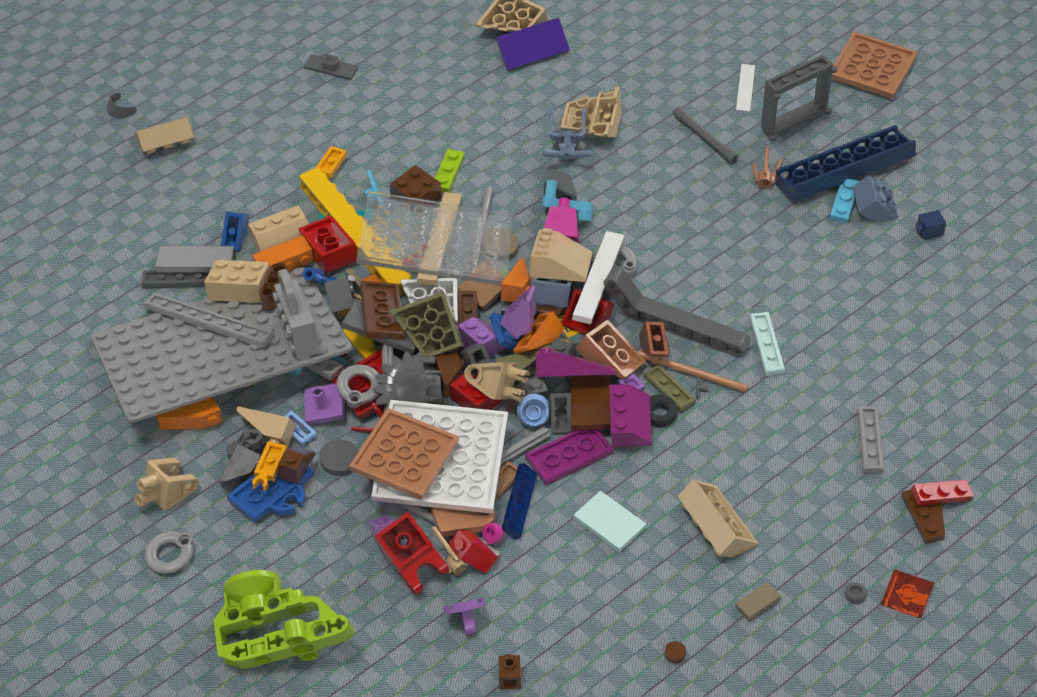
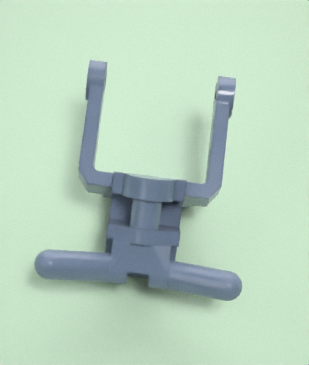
[542,108,592,160]

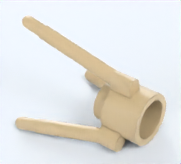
[432,527,467,575]

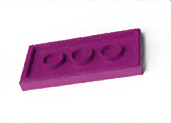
[525,429,614,486]

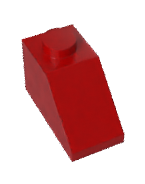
[448,530,498,573]

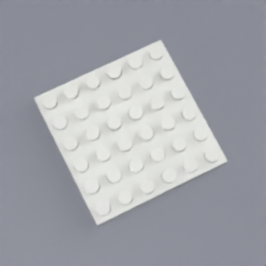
[371,400,508,514]

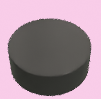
[845,583,867,604]

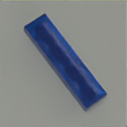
[501,463,538,540]

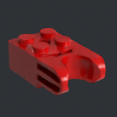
[373,511,449,595]

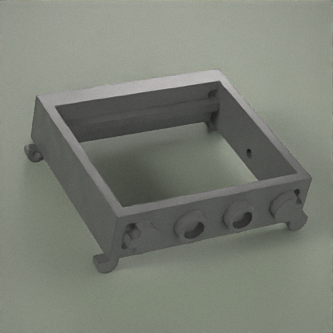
[761,54,838,141]

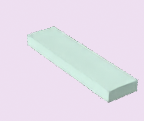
[749,312,785,376]

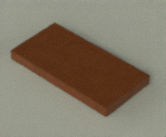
[360,281,405,340]
[571,375,611,430]

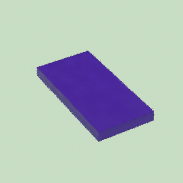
[496,18,570,70]

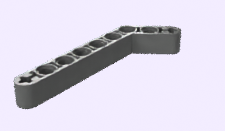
[603,266,751,357]

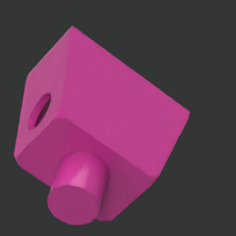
[544,198,578,242]

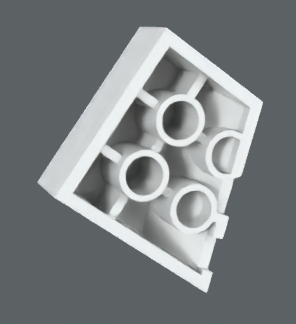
[400,278,458,325]

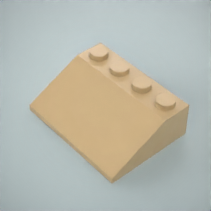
[529,228,593,282]

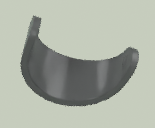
[107,92,137,119]

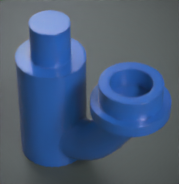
[303,267,337,285]

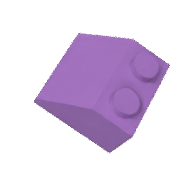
[500,285,536,339]
[458,317,506,358]

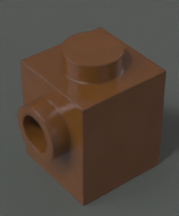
[498,654,521,689]

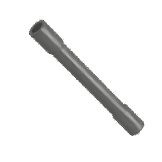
[673,106,738,164]

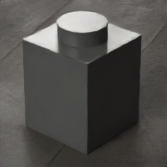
[458,343,491,369]

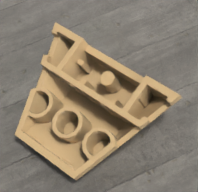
[561,86,622,138]

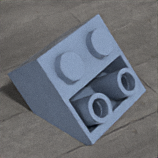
[852,175,899,221]

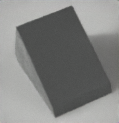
[551,393,571,433]

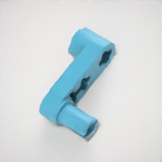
[542,180,593,221]

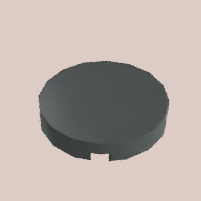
[319,439,358,475]

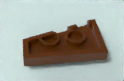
[901,490,945,544]

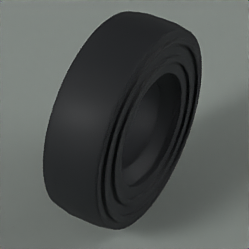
[650,394,677,427]

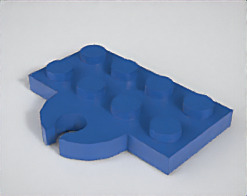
[227,467,314,523]

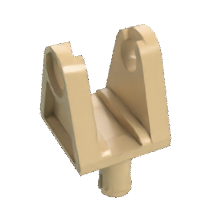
[465,362,529,402]
[134,458,199,511]

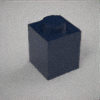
[915,210,946,240]

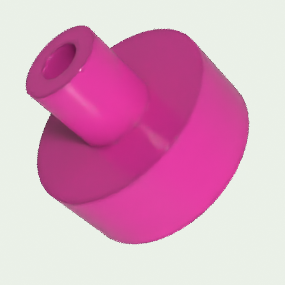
[482,523,504,544]

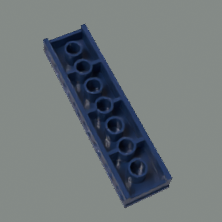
[775,125,916,202]

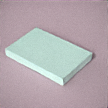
[573,491,646,553]

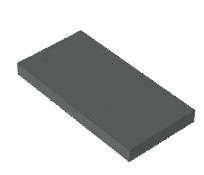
[341,300,417,355]

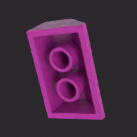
[610,384,652,447]

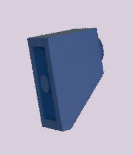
[221,211,249,251]

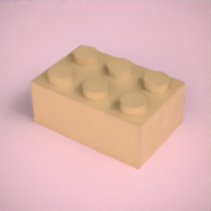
[204,259,270,303]

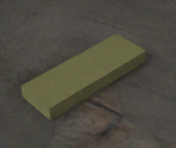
[644,364,696,413]

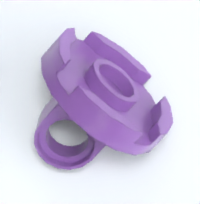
[443,598,486,635]

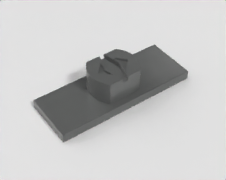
[304,54,358,81]

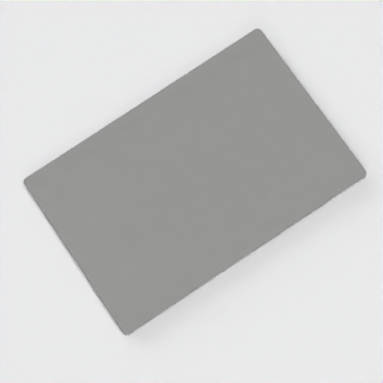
[91,267,353,423]

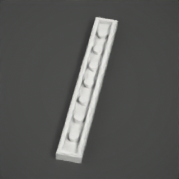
[572,231,624,324]

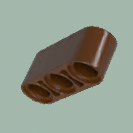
[259,263,287,311]

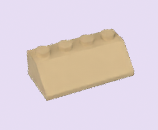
[678,479,759,558]

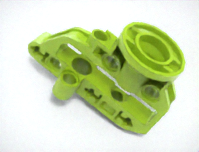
[214,570,355,669]

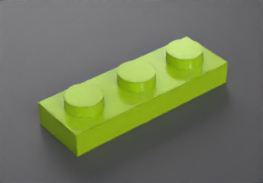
[435,149,465,193]

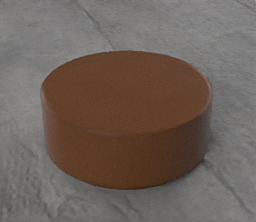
[664,641,686,663]

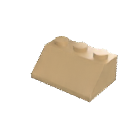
[134,117,194,154]
[248,205,308,252]

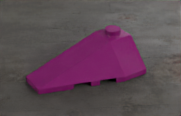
[536,347,615,377]

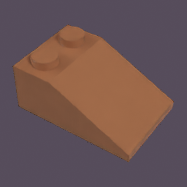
[575,320,647,379]

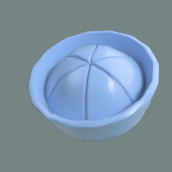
[517,394,551,428]

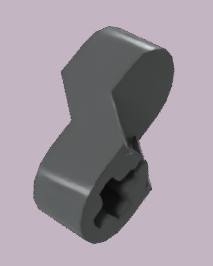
[227,429,263,460]

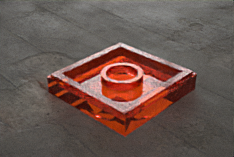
[881,569,934,619]

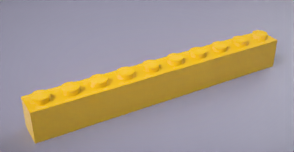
[299,167,412,296]

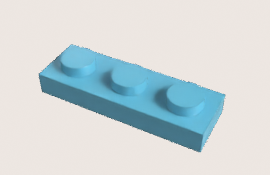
[830,179,860,223]

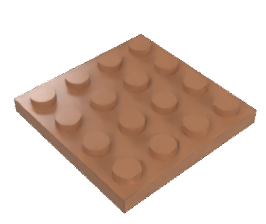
[832,32,918,99]
[349,408,459,500]

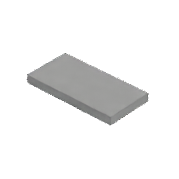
[155,246,234,272]

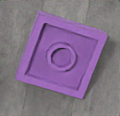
[305,383,345,425]

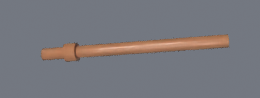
[638,350,748,393]

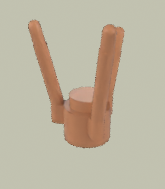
[752,145,783,188]

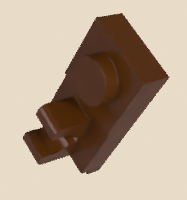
[458,291,477,325]

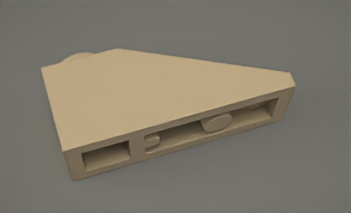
[236,407,296,447]

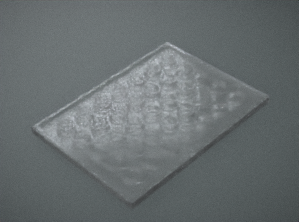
[357,191,512,286]

